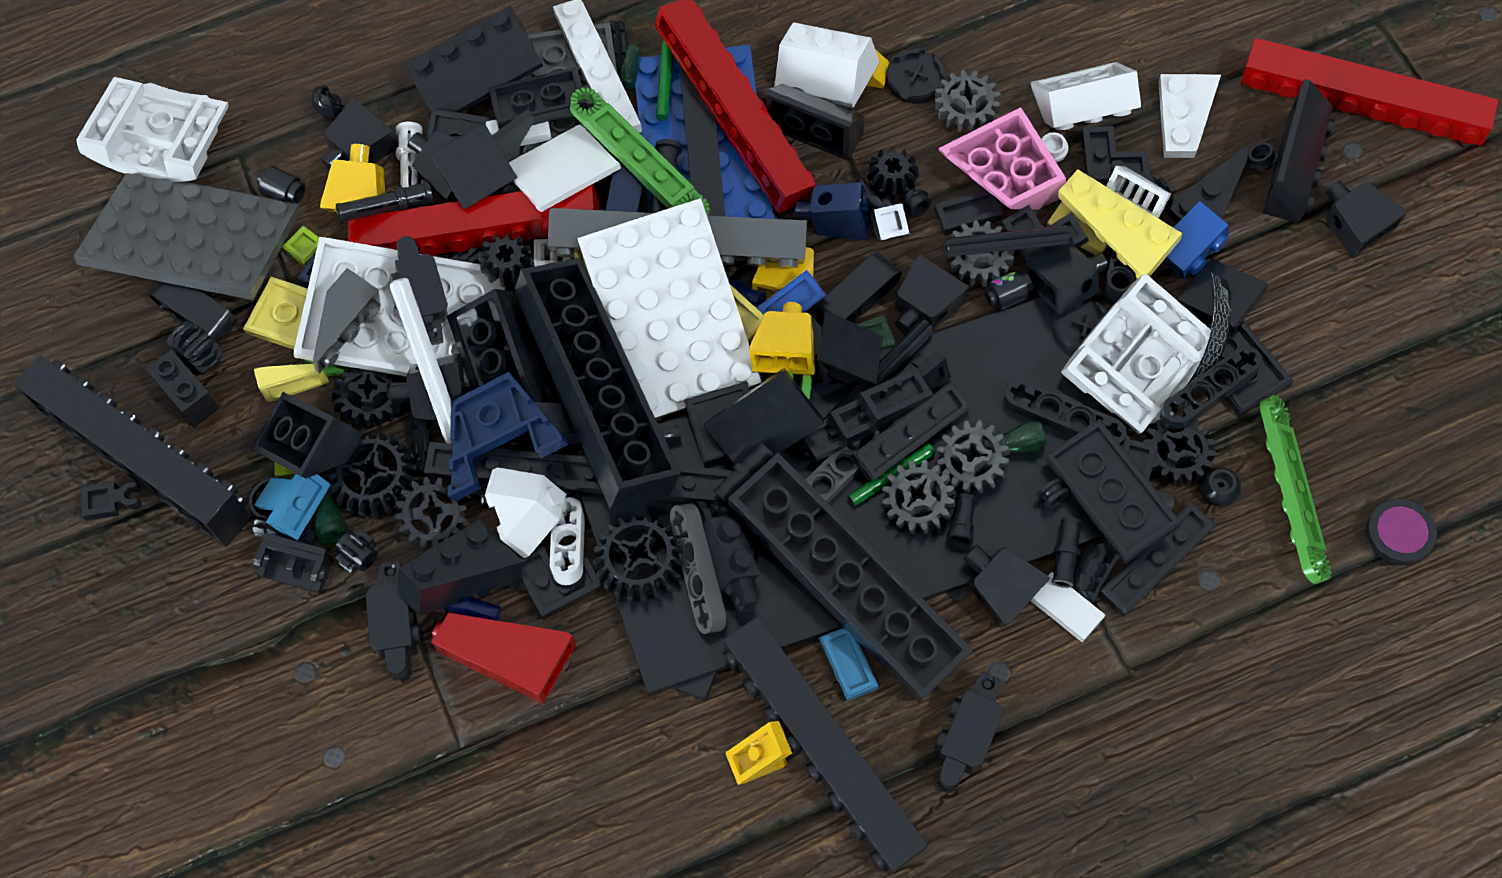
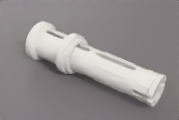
[395,122,423,209]

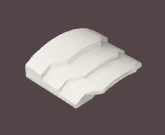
[76,77,229,182]
[1061,273,1211,434]

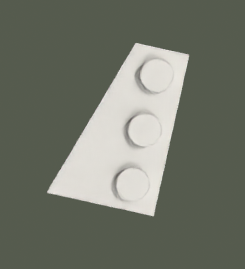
[1158,74,1221,158]

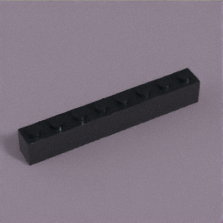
[722,616,928,875]

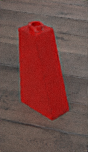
[431,613,576,704]

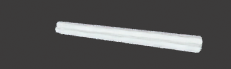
[390,278,453,444]

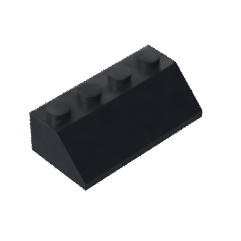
[406,5,543,113]
[1262,79,1335,223]
[446,289,556,403]

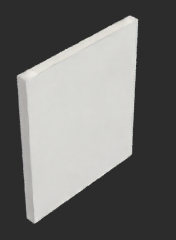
[509,124,621,212]

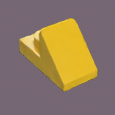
[725,721,792,785]

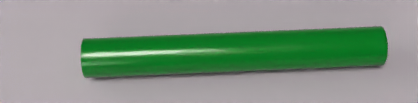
[656,40,673,121]
[847,443,936,507]

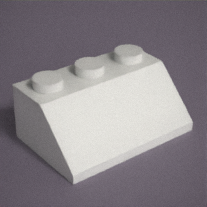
[774,22,879,108]
[1031,62,1141,130]

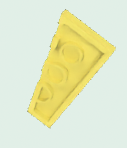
[1058,169,1182,278]

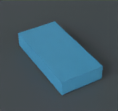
[819,627,878,702]

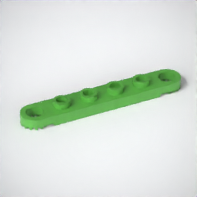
[570,87,710,216]
[1260,395,1332,584]

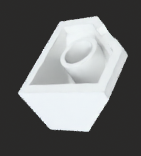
[485,467,566,558]

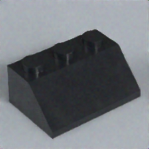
[766,83,865,161]
[250,392,363,479]

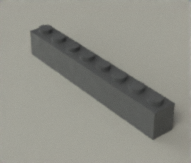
[548,208,807,268]

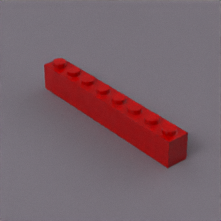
[654,0,816,213]
[1240,38,1498,146]
[348,184,599,256]

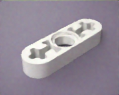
[550,497,585,585]

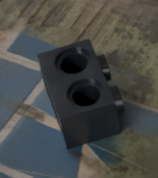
[145,349,220,428]

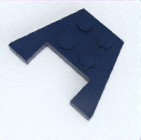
[447,372,568,501]

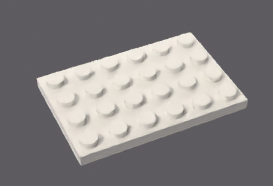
[577,198,762,418]
[294,237,507,387]

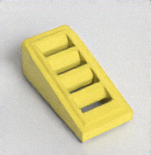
[254,364,329,402]

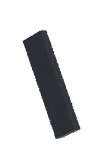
[850,381,971,483]
[1099,503,1216,617]

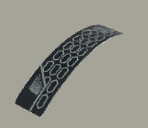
[1186,272,1231,397]

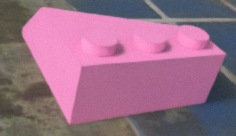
[938,107,1066,210]

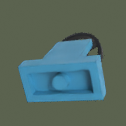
[249,474,331,541]

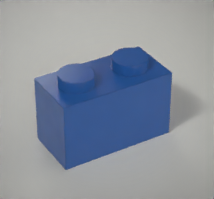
[1163,201,1229,280]

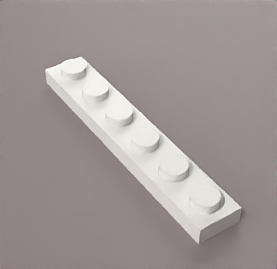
[553,0,642,133]

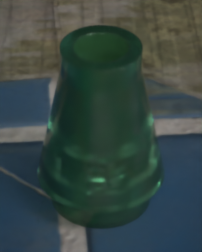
[1001,419,1047,453]
[315,494,348,545]

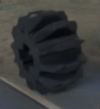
[867,146,919,201]
[478,232,533,288]
[167,321,223,375]

